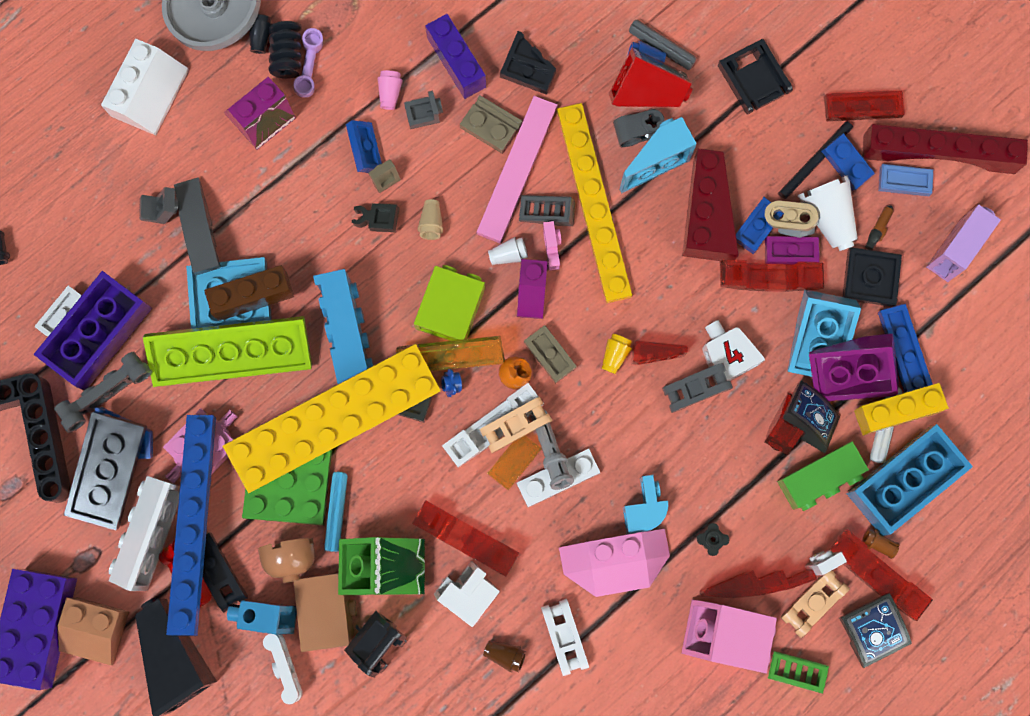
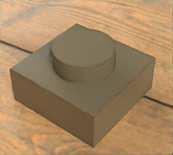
[368,159,401,193]

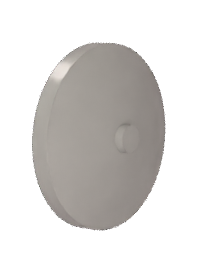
[162,0,261,51]

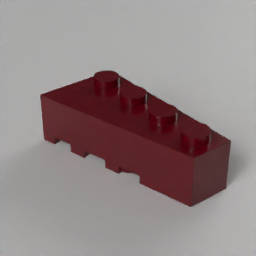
[682,148,739,263]

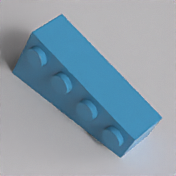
[313,269,374,384]

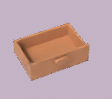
[294,574,357,652]

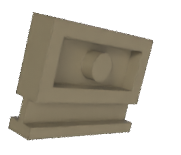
[460,95,522,154]

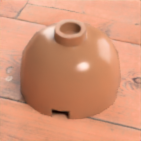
[258,538,315,583]

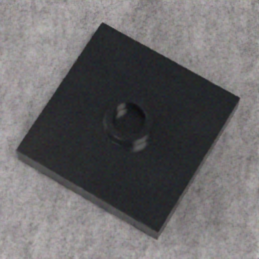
[842,247,902,307]

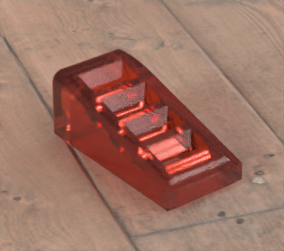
[631,341,688,365]

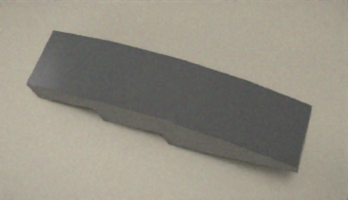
[174,177,221,276]

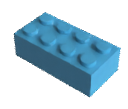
[846,424,973,536]

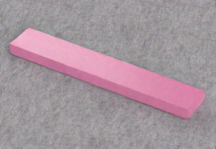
[477,96,557,244]

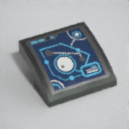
[782,380,840,453]
[839,593,912,668]

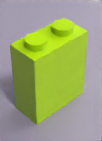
[414,265,485,346]

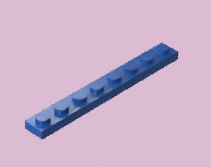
[166,415,216,636]

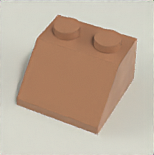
[58,597,129,665]

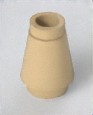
[417,199,443,240]

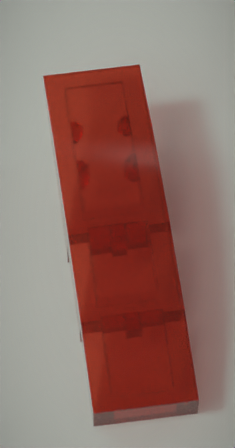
[700,569,817,598]

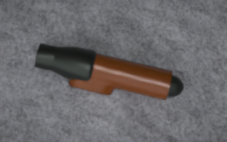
[865,205,894,250]

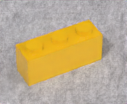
[854,383,949,436]

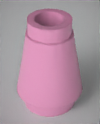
[377,70,403,110]

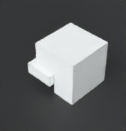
[434,561,500,627]

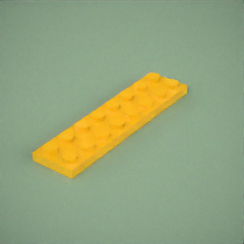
[223,344,441,494]

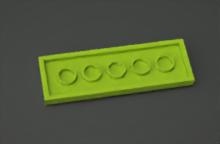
[143,316,312,387]

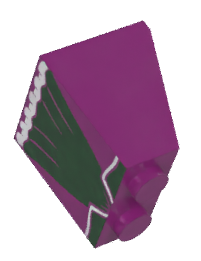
[224,77,296,150]

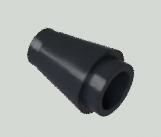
[249,14,272,54]

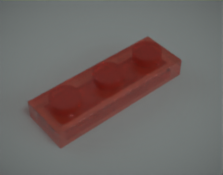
[824,90,905,121]

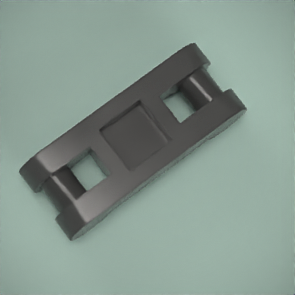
[662,363,733,413]

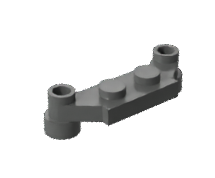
[54,352,152,433]

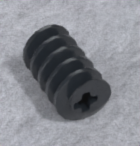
[268,21,302,79]

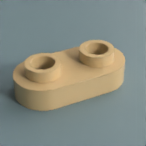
[765,201,819,231]

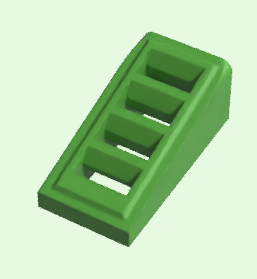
[768,651,829,694]

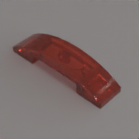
[720,260,824,292]
[412,500,520,577]
[829,529,933,621]

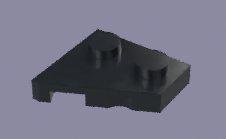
[500,31,556,95]

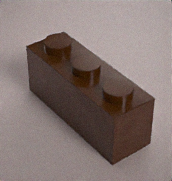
[204,265,294,321]

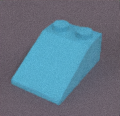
[620,117,697,193]
[788,289,861,377]

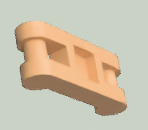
[479,397,552,453]
[781,570,850,638]

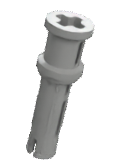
[530,410,574,490]

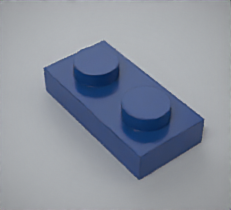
[346,120,382,173]
[821,133,875,191]
[736,197,783,254]

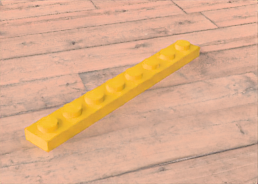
[557,103,632,304]

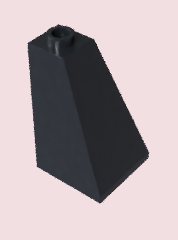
[135,597,217,716]

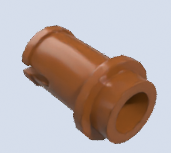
[862,529,900,559]

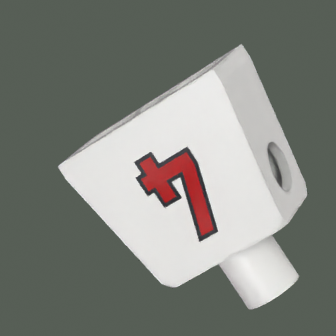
[702,320,765,385]

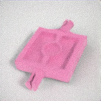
[163,408,238,484]

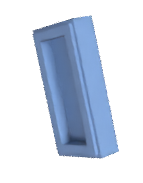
[878,164,933,196]

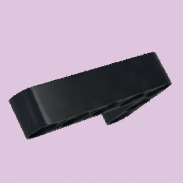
[0,373,71,503]

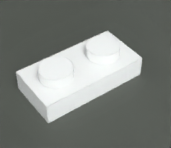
[34,286,82,337]
[805,550,847,576]

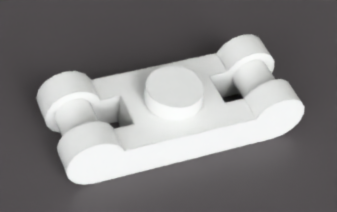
[541,599,589,676]
[263,634,303,704]

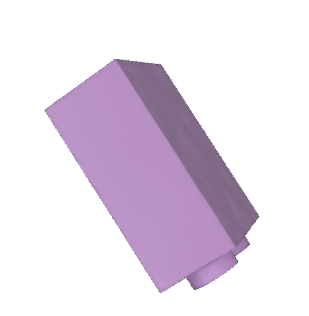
[926,204,1001,282]

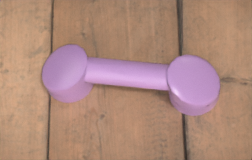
[294,28,323,97]

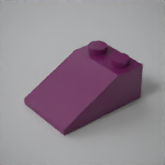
[809,334,899,401]

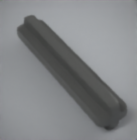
[629,20,697,70]

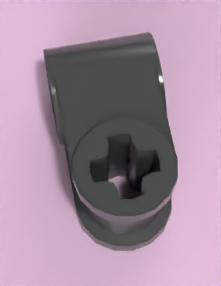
[613,109,664,147]

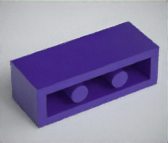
[425,14,486,99]

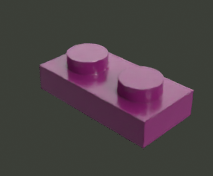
[765,236,819,265]

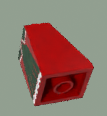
[609,48,693,107]

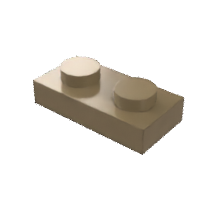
[524,325,577,384]

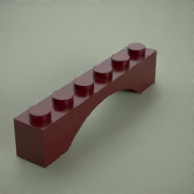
[862,124,1028,174]

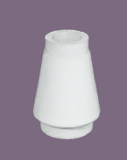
[488,237,528,265]

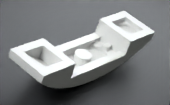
[442,383,544,468]

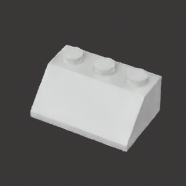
[101,38,189,135]

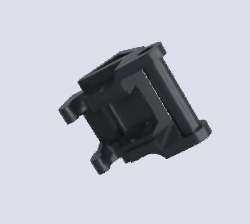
[344,610,407,678]

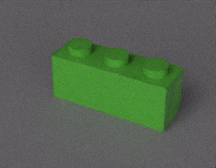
[777,441,869,511]

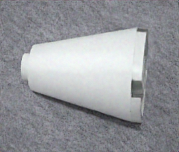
[798,175,858,251]

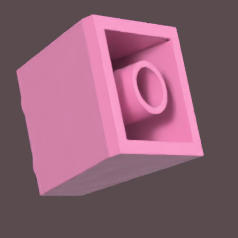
[681,599,777,674]

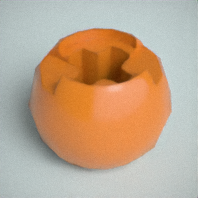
[499,356,532,390]

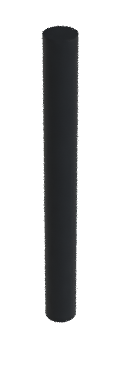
[778,121,853,199]

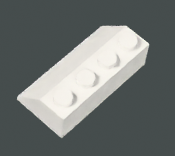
[109,476,180,591]

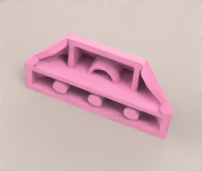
[559,529,670,597]

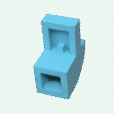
[623,475,668,534]

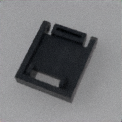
[717,39,793,115]

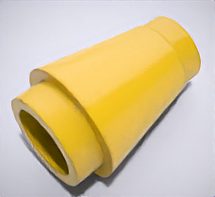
[601,333,632,374]

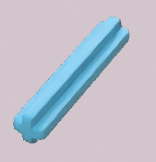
[324,472,348,552]

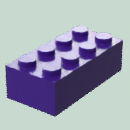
[33,271,152,390]
[0,569,77,690]

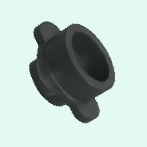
[697,523,729,556]

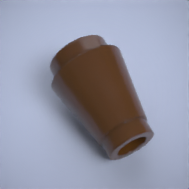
[483,640,526,673]

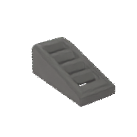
[519,195,575,226]

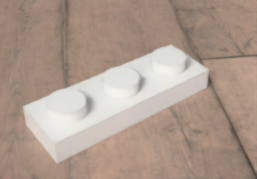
[516,449,600,508]

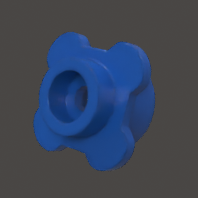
[441,369,462,397]

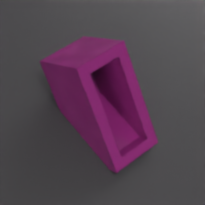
[517,259,547,319]

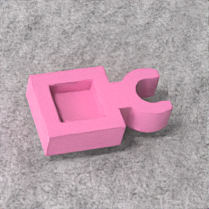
[543,221,561,271]

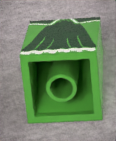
[338,537,425,595]

